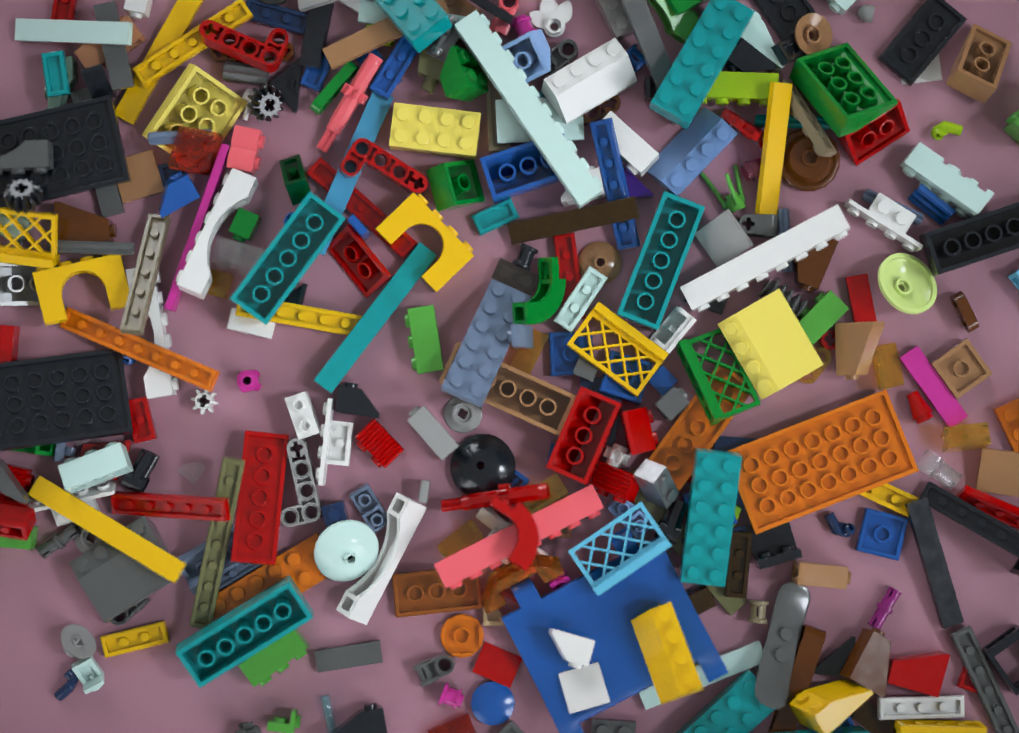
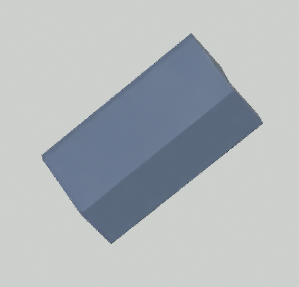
[178,524,262,595]

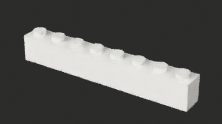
[680,204,850,313]

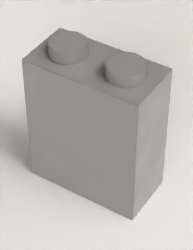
[407,406,460,460]

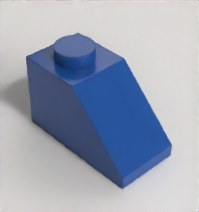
[158,170,200,218]

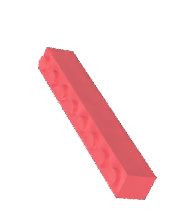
[434,484,604,590]

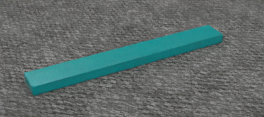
[314,242,437,393]

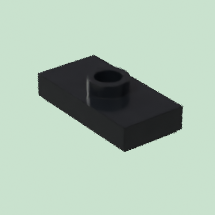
[771,35,806,66]

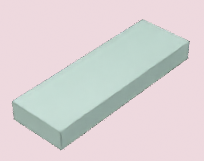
[553,266,607,333]

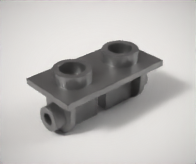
[426,15,459,63]

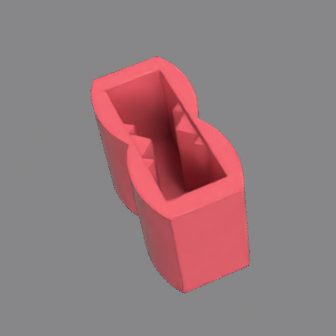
[226,125,266,175]

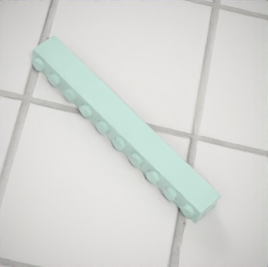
[454,10,602,209]

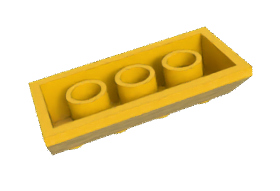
[631,602,703,705]

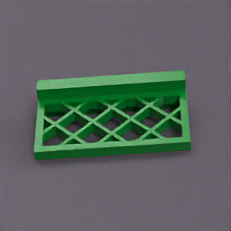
[675,328,761,426]

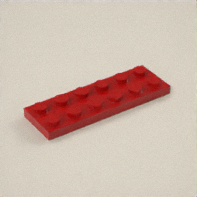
[231,430,289,566]

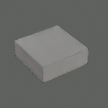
[418,480,431,503]

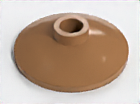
[794,13,833,55]
[578,241,622,284]

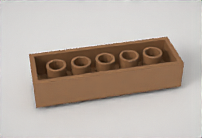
[439,342,576,436]

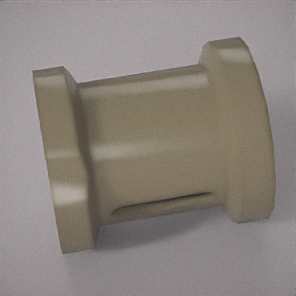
[748,599,769,624]

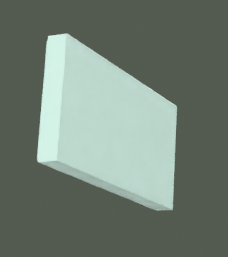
[495,97,584,144]

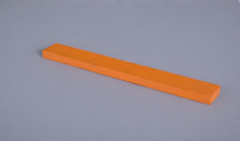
[59,307,220,392]

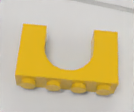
[375,192,474,293]
[32,255,129,326]

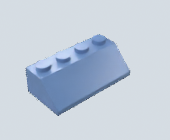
[647,107,738,196]

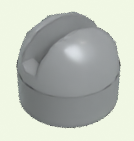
[858,4,875,23]

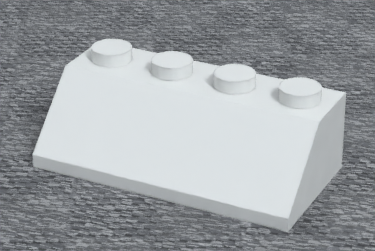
[541,38,637,125]

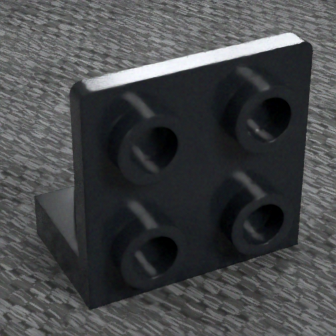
[746,522,803,570]

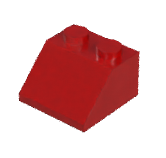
[620,406,659,455]

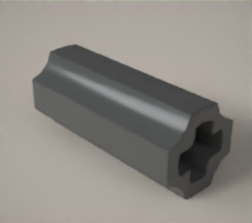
[223,61,269,86]

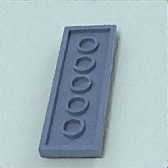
[441,279,532,408]

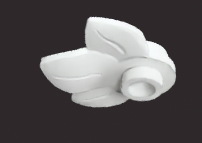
[530,0,572,38]

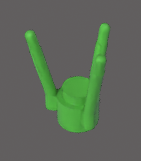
[700,164,746,213]

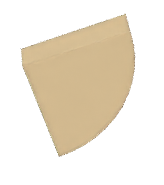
[483,603,505,626]

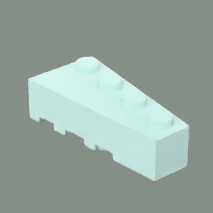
[899,142,995,219]

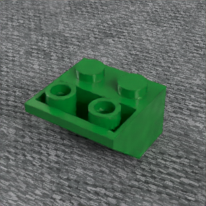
[439,46,489,102]

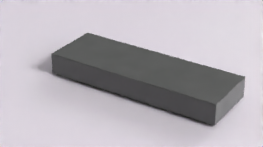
[315,640,383,673]

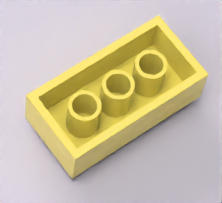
[389,102,481,160]

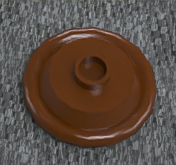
[781,128,840,192]

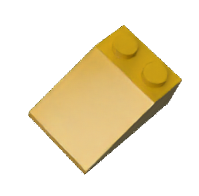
[789,679,873,733]

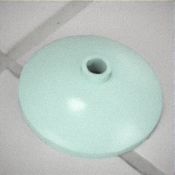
[314,520,379,582]

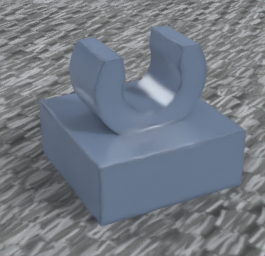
[52,443,76,462]

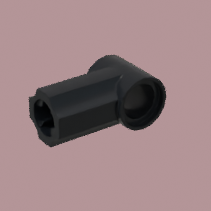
[121,448,160,493]
[654,499,688,545]

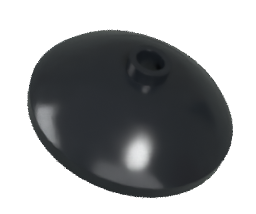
[450,434,516,494]

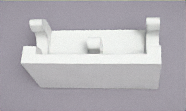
[650,306,696,353]

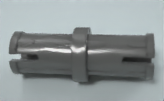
[37,523,81,559]

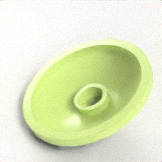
[877,253,937,314]

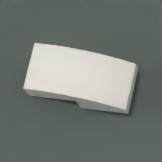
[226,307,275,339]

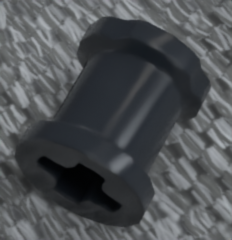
[512,243,538,271]

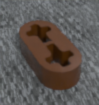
[950,291,979,332]

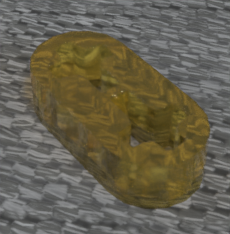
[798,347,831,384]

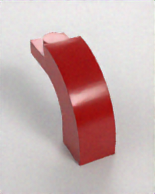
[489,496,539,572]

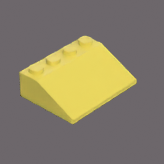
[142,63,247,174]
[718,288,824,400]

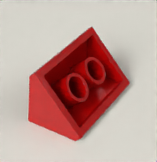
[837,98,910,166]
[327,224,392,298]

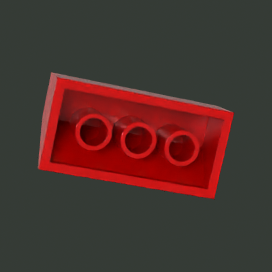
[546,386,623,485]

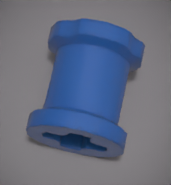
[626,43,646,73]

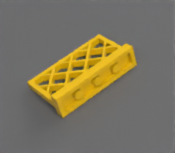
[0,207,60,269]
[566,302,669,397]
[894,719,987,733]

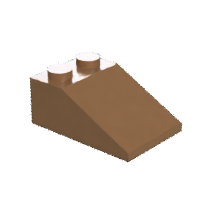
[946,24,1012,104]

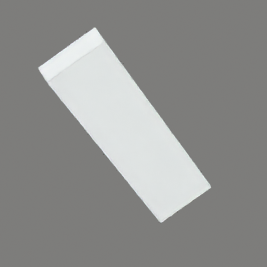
[877,694,965,720]

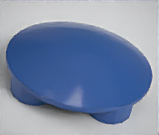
[471,681,515,725]

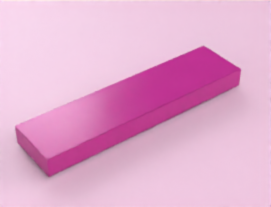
[899,345,968,429]

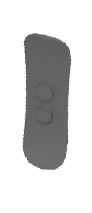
[754,582,810,709]

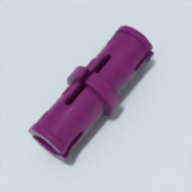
[867,586,902,630]

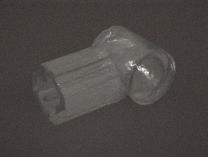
[917,449,962,490]

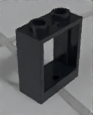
[981,624,1019,696]

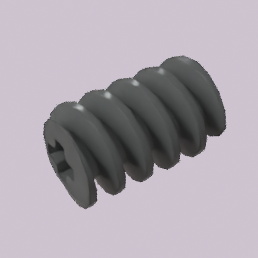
[758,278,808,318]

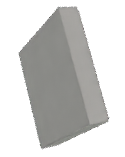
[695,209,754,267]

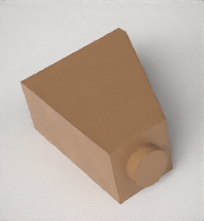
[835,321,885,380]
[791,560,851,589]

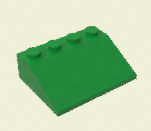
[789,42,898,137]

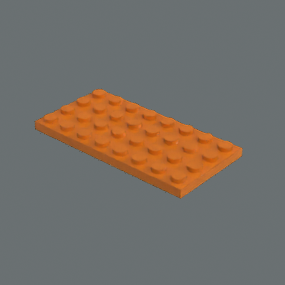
[728,389,919,534]

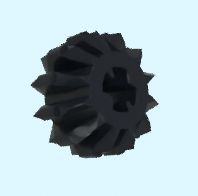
[247,84,285,122]
[4,177,43,214]

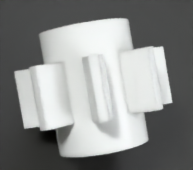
[191,390,219,415]
[603,443,631,469]

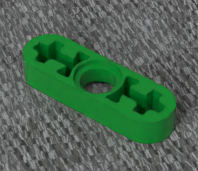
[309,61,359,115]

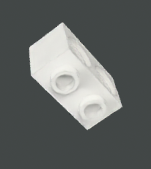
[285,391,321,440]

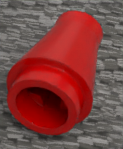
[906,390,933,424]

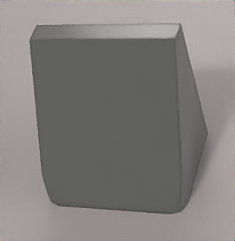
[572,356,599,382]

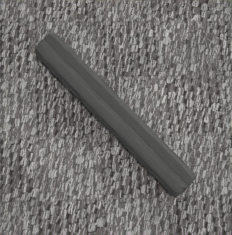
[47,240,135,255]

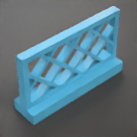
[568,502,672,596]

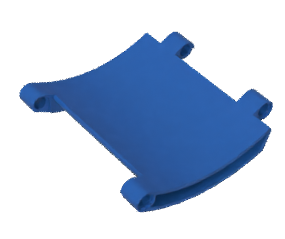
[501,527,728,733]

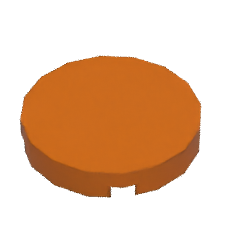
[440,613,484,658]

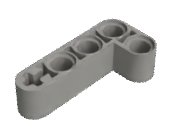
[280,438,323,527]

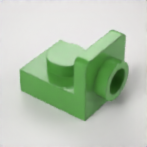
[267,709,301,733]

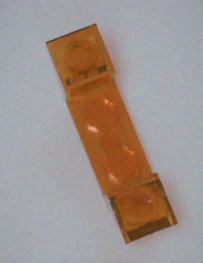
[481,554,564,614]

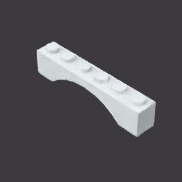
[176,168,258,300]
[126,268,179,399]
[336,492,427,625]

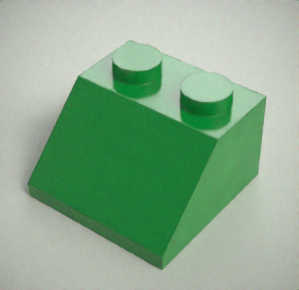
[426,159,485,212]

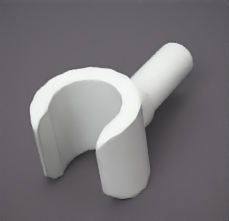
[242,89,254,121]

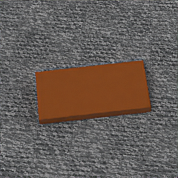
[392,569,483,618]

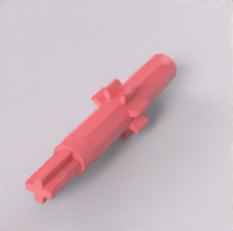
[316,52,383,153]

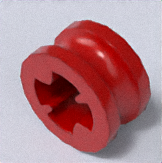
[819,330,835,350]

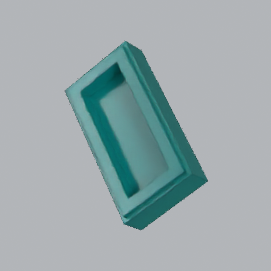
[41,50,71,98]
[471,198,520,236]

